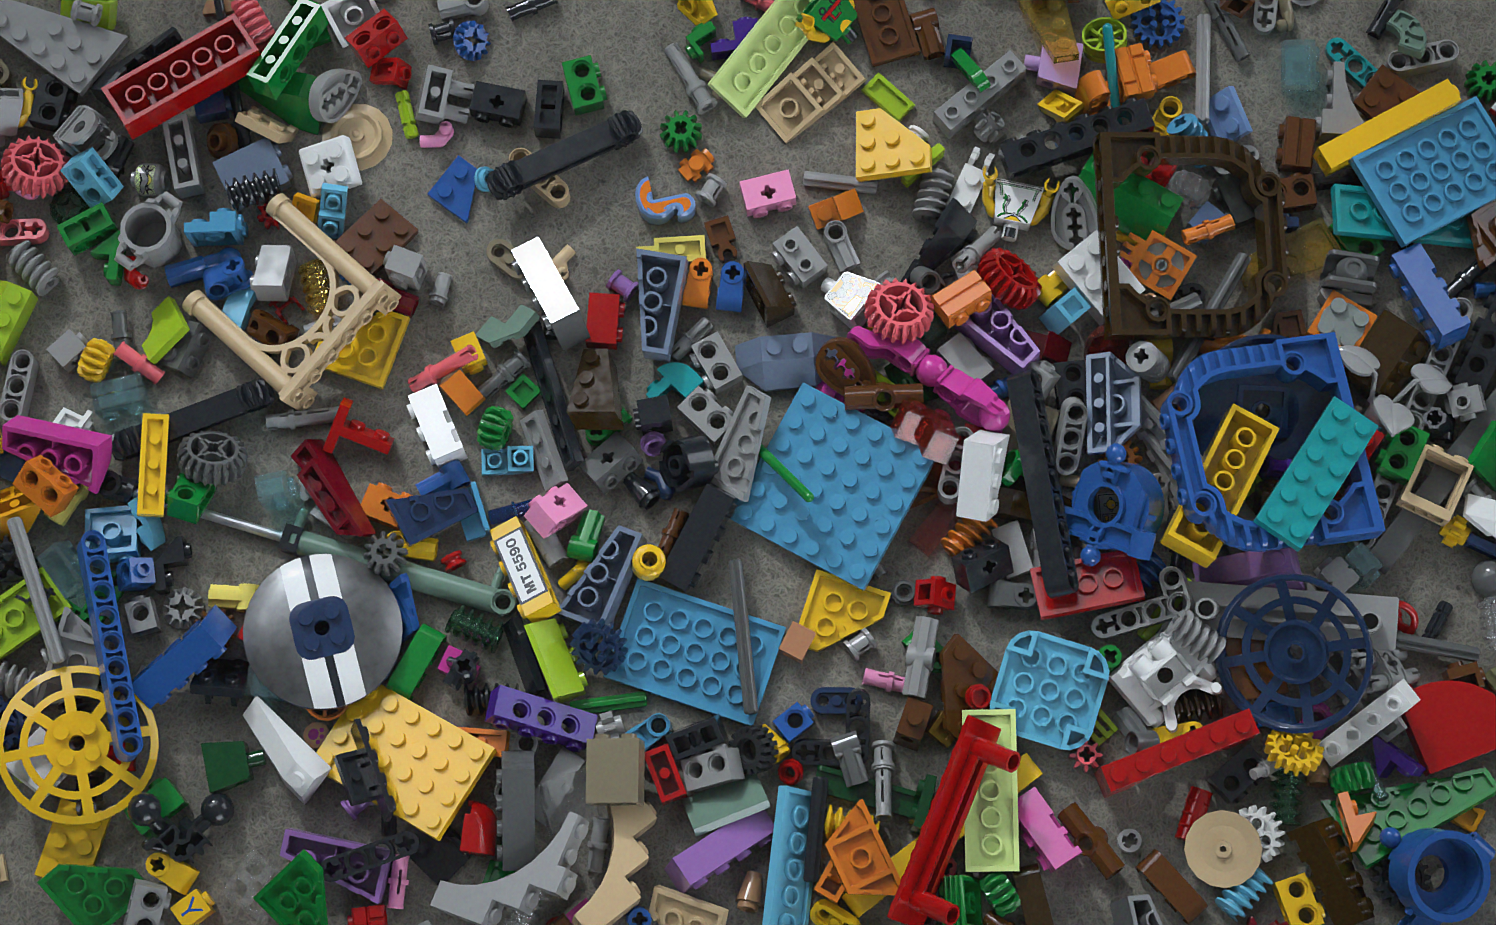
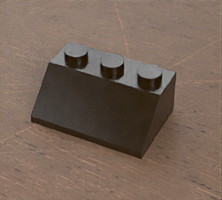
[1344,309,1431,400]

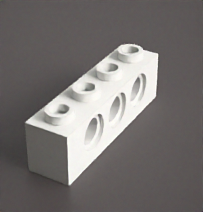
[1319,679,1421,767]

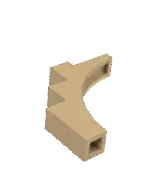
[572,802,657,925]

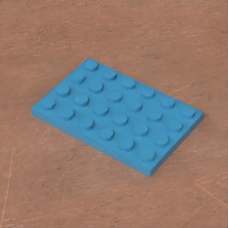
[1349,96,1496,248]
[603,578,786,726]

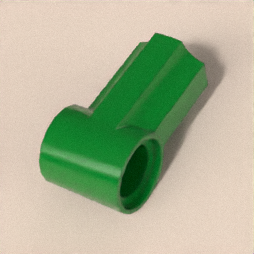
[567,509,605,563]

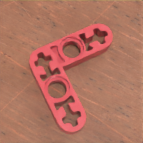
[0,218,50,246]

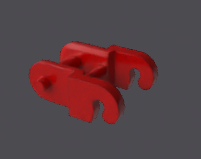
[268,296,305,325]

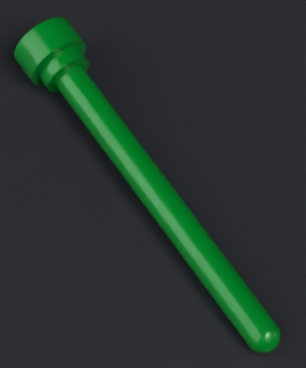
[759,443,814,502]

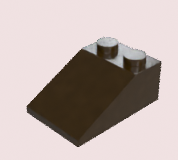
[743,261,797,328]

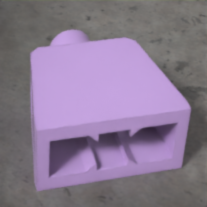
[1024,43,1084,96]

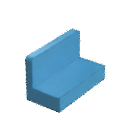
[461,481,491,542]

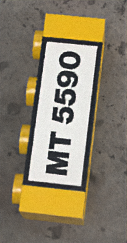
[489,516,562,623]

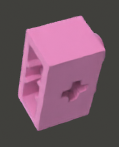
[739,169,796,218]
[524,483,588,539]

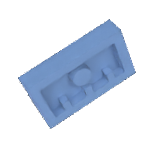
[1207,86,1253,142]

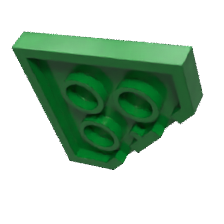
[253,849,328,925]
[37,864,150,925]

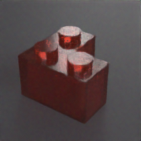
[891,400,959,465]

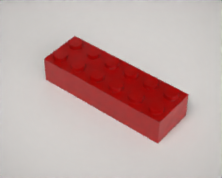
[101,13,260,140]

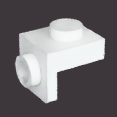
[53,407,94,431]

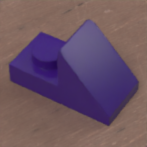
[1373,736,1426,778]

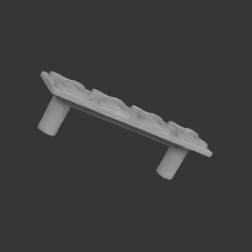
[1182,581,1399,651]

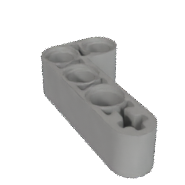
[1091,566,1194,639]

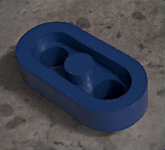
[810,687,863,715]

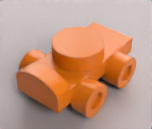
[678,148,715,183]

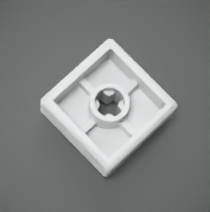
[299,135,362,198]

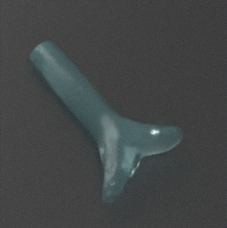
[1350,749,1388,802]

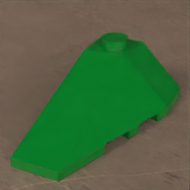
[238,72,333,135]

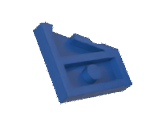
[427,155,477,224]
[388,573,420,643]

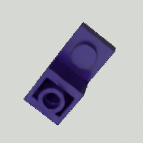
[710,16,758,61]

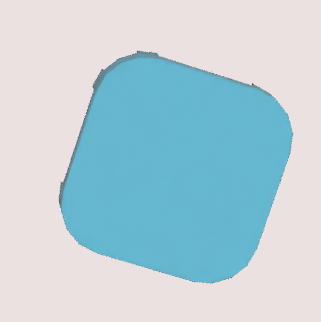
[990,630,1109,750]

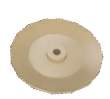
[322,104,393,171]
[1184,810,1262,888]

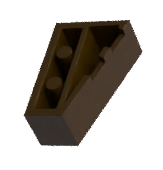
[566,349,624,430]

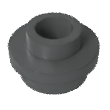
[891,580,915,606]

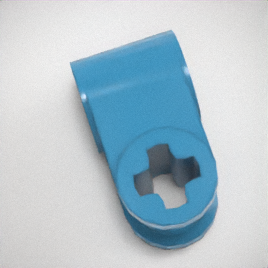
[624,713,672,752]

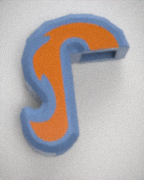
[635,176,696,225]

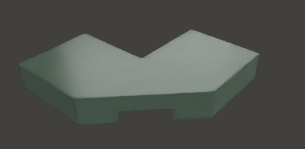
[476,304,540,348]

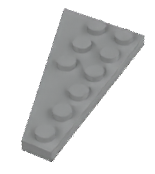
[0,0,130,97]

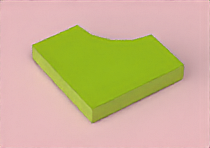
[141,295,190,364]

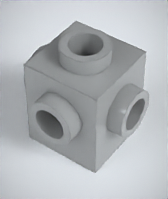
[1444,383,1487,422]

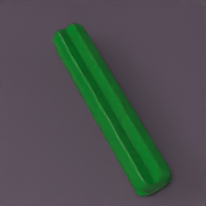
[570,691,647,714]

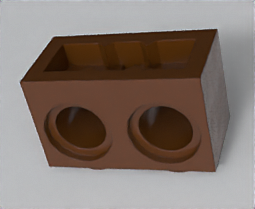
[1261,172,1317,213]

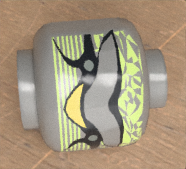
[130,163,171,197]

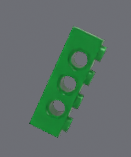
[247,0,329,100]

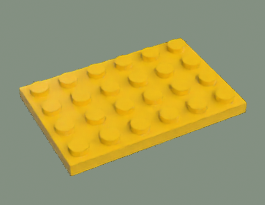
[316,684,497,841]

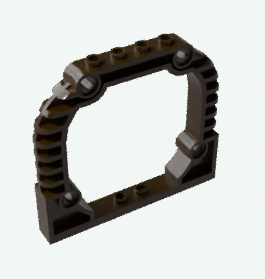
[1093,132,1291,340]

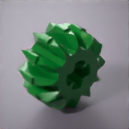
[1464,60,1496,104]
[660,110,702,153]
[477,406,514,451]
[1329,762,1376,796]
[979,871,1021,917]

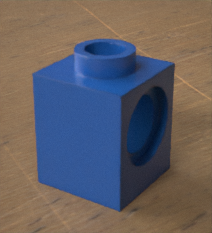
[116,557,156,591]
[772,702,815,744]

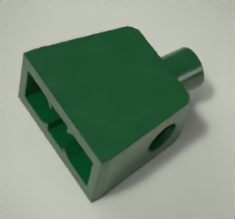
[201,741,267,794]

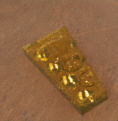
[1017,0,1079,64]
[1240,217,1342,288]

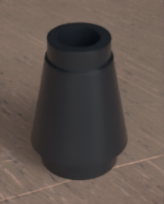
[623,472,661,510]

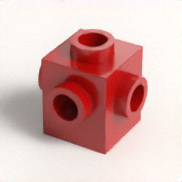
[914,576,956,615]

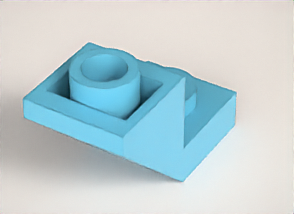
[1039,287,1092,334]

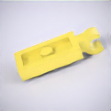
[636,235,706,262]

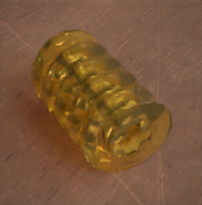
[298,258,340,315]

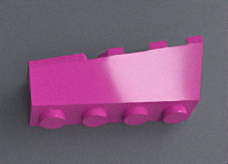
[2,415,112,494]

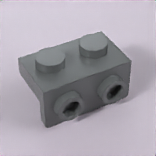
[157,320,214,378]

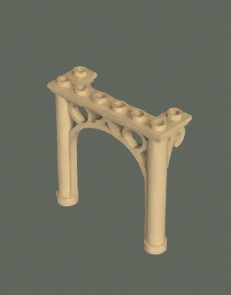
[182,193,402,411]

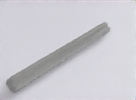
[7,517,66,664]

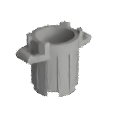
[114,191,182,271]

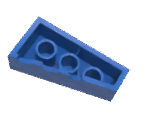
[132,605,237,709]

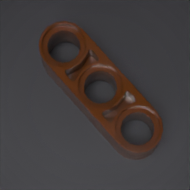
[1135,849,1208,925]

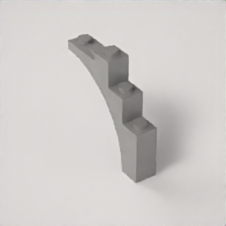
[1315,61,1365,166]
[430,812,590,925]

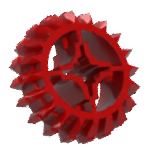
[976,248,1042,310]

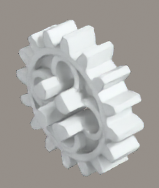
[1239,805,1285,863]

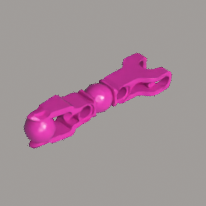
[847,312,1010,433]

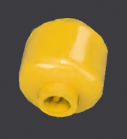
[632,544,666,581]

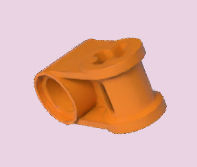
[682,258,713,309]

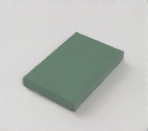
[682,774,771,836]

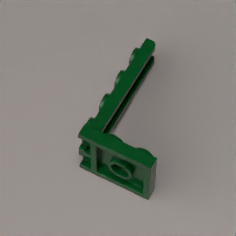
[811,765,937,835]

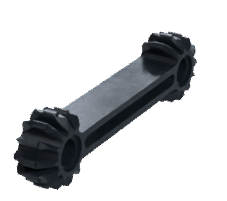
[486,110,643,200]
[112,378,275,461]

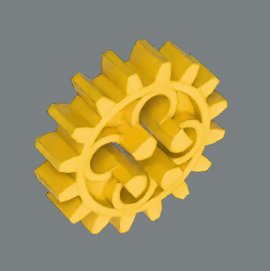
[1264,729,1324,776]

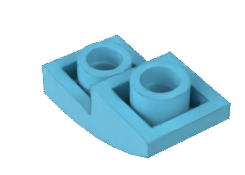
[318,183,348,239]
[222,286,257,330]
[481,446,534,476]
[127,496,166,551]

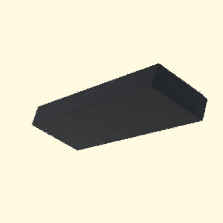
[503,616,546,696]

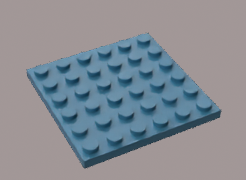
[730,383,939,591]

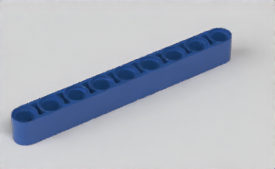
[77,530,143,762]

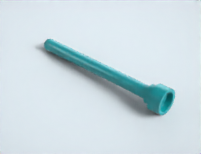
[1102,23,1122,125]

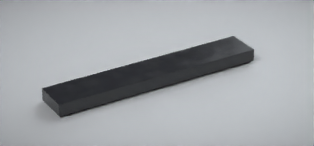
[523,321,584,472]

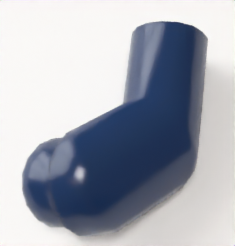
[644,467,675,500]

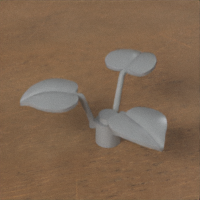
[1339,345,1452,437]

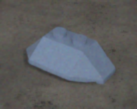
[735,332,839,391]
[1086,352,1142,455]

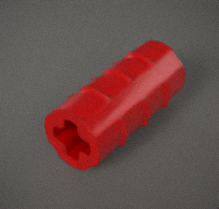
[1175,786,1213,841]

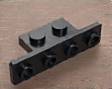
[334,718,396,822]

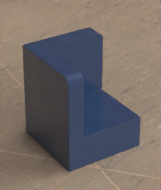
[943,34,973,69]

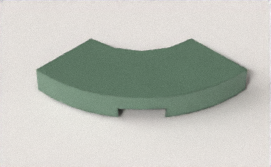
[1386,9,1427,59]

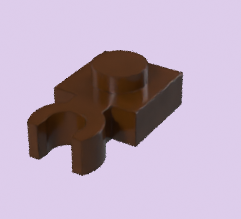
[704,215,737,263]

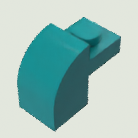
[645,362,704,401]

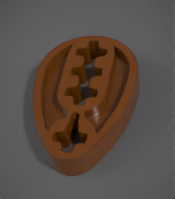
[815,337,878,396]

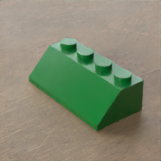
[1071,152,1184,240]

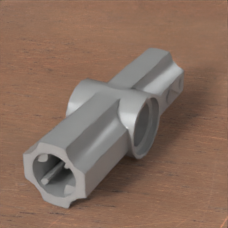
[902,616,939,699]

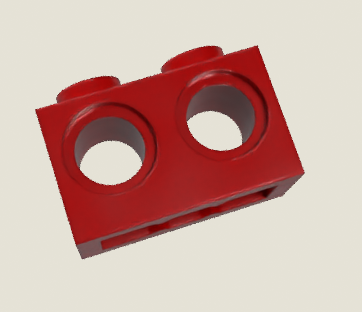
[345,9,408,68]

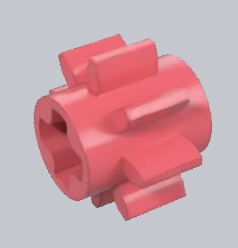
[1068,741,1103,773]

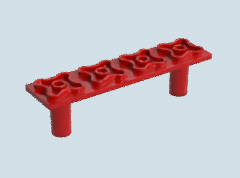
[887,715,1021,925]

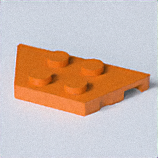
[824,799,901,896]

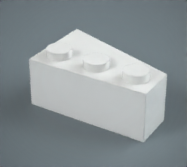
[956,430,1010,522]

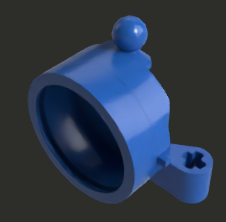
[1064,443,1165,566]
[1379,827,1496,925]

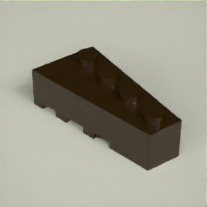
[1286,816,1375,925]

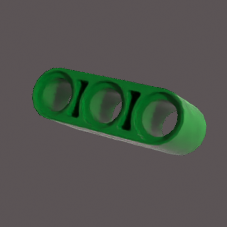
[386,623,447,701]

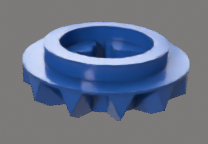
[453,21,491,61]

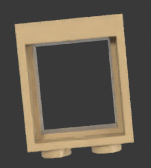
[1395,444,1474,527]

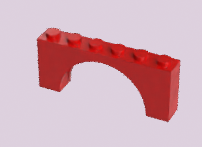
[1094,708,1260,798]

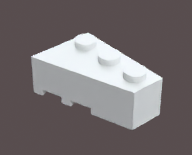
[406,384,468,469]

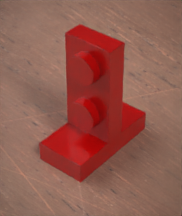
[322,397,395,455]

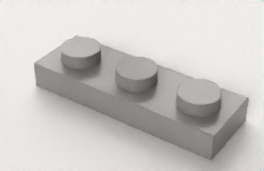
[520,410,569,491]

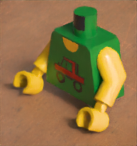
[795,0,858,44]

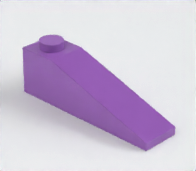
[1192,548,1306,590]

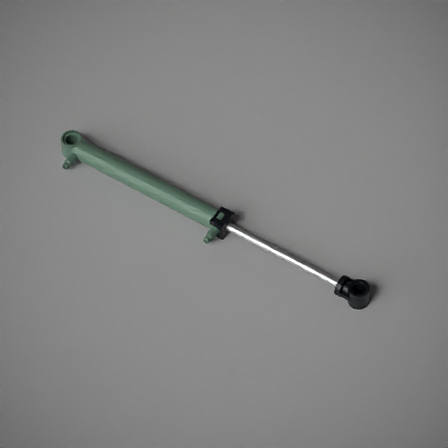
[99,470,518,618]

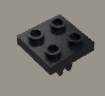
[190,657,253,707]

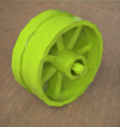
[1082,17,1127,63]

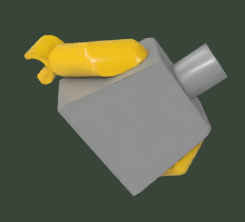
[0,77,38,147]

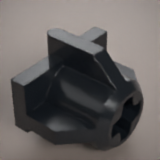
[443,649,480,691]

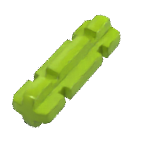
[395,90,419,139]

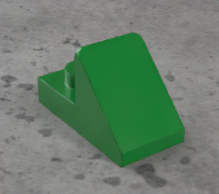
[90,231,126,286]

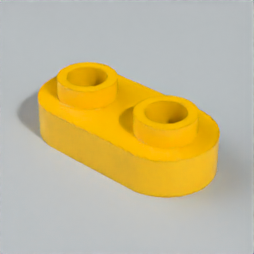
[810,899,861,925]

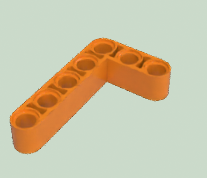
[1074,50,1196,116]

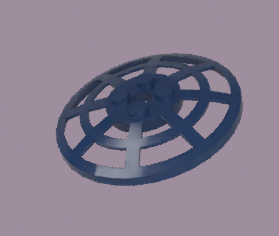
[1215,573,1373,734]

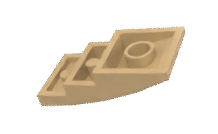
[755,42,867,144]

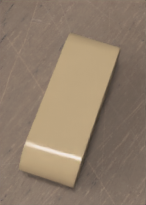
[509,148,570,208]

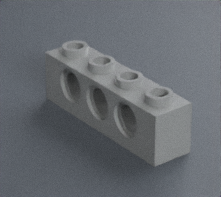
[933,50,1027,139]

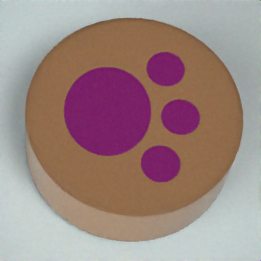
[303,722,330,749]

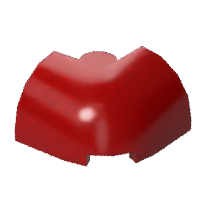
[460,800,498,857]

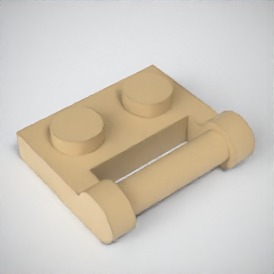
[235,106,299,144]

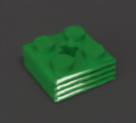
[939,874,983,925]

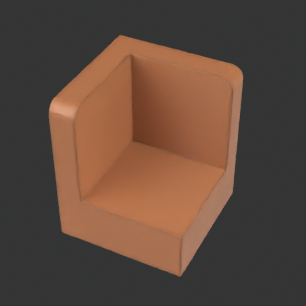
[779,621,816,664]

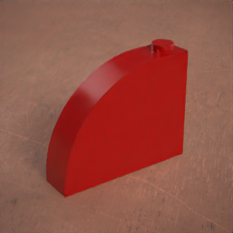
[1400,681,1496,777]

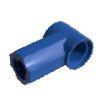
[415,459,471,495]

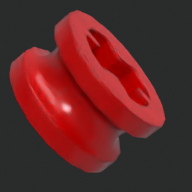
[440,550,467,573]

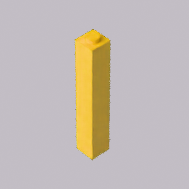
[1313,79,1461,177]

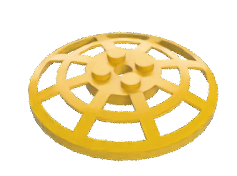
[0,665,159,825]

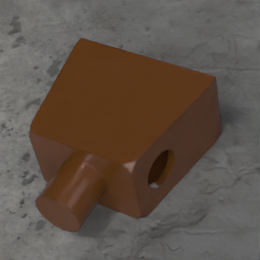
[893,696,933,752]

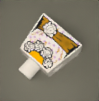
[821,272,880,329]

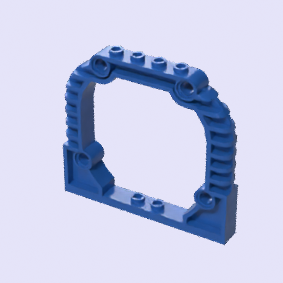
[1159,332,1386,552]

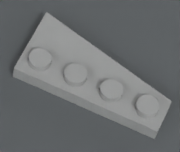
[711,385,771,502]

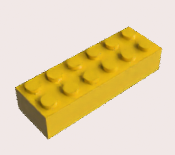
[1160,403,1280,568]

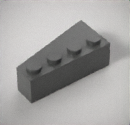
[496,750,535,871]

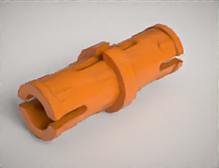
[1181,214,1235,246]

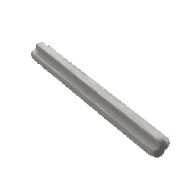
[1195,14,1211,125]

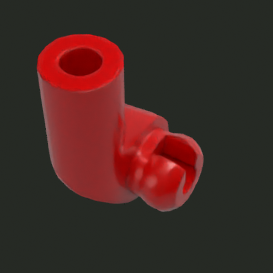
[124,256,149,290]

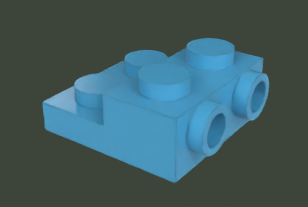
[184,208,248,247]
[85,505,141,568]

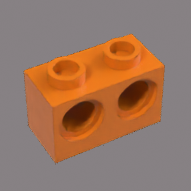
[12,455,79,517]

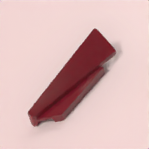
[291,439,376,537]

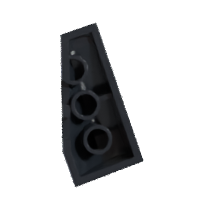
[90,26,183,110]
[900,198,978,285]

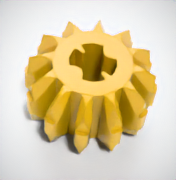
[77,338,115,383]

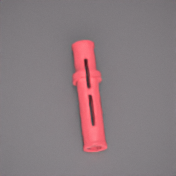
[408,345,478,393]

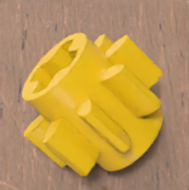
[1438,514,1471,548]

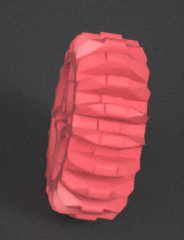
[231,0,275,54]
[1,135,70,199]
[864,277,934,345]

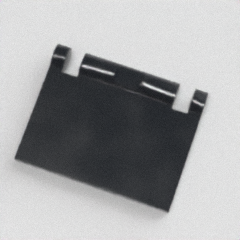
[396,826,474,886]

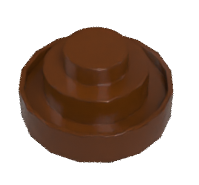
[207,122,238,159]

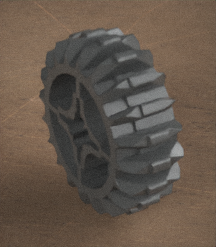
[177,429,248,487]

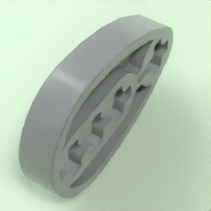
[309,68,362,123]
[1051,176,1098,250]

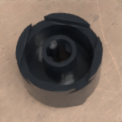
[659,435,719,492]

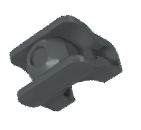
[1318,249,1379,296]

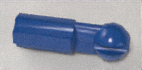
[164,247,242,288]

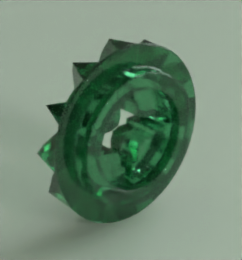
[49,187,90,224]

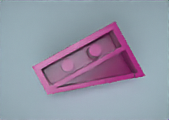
[1018,787,1082,873]

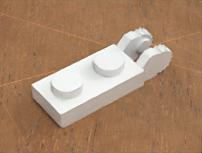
[947,147,995,214]

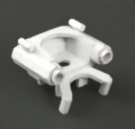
[1109,624,1222,733]

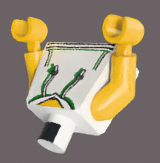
[982,166,1061,242]

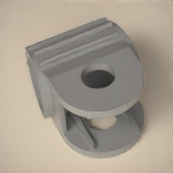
[53,105,118,161]

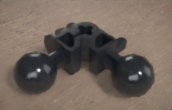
[127,793,234,864]

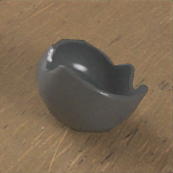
[1471,559,1496,600]

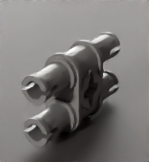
[1350,647,1420,694]

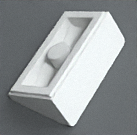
[991,520,1033,579]

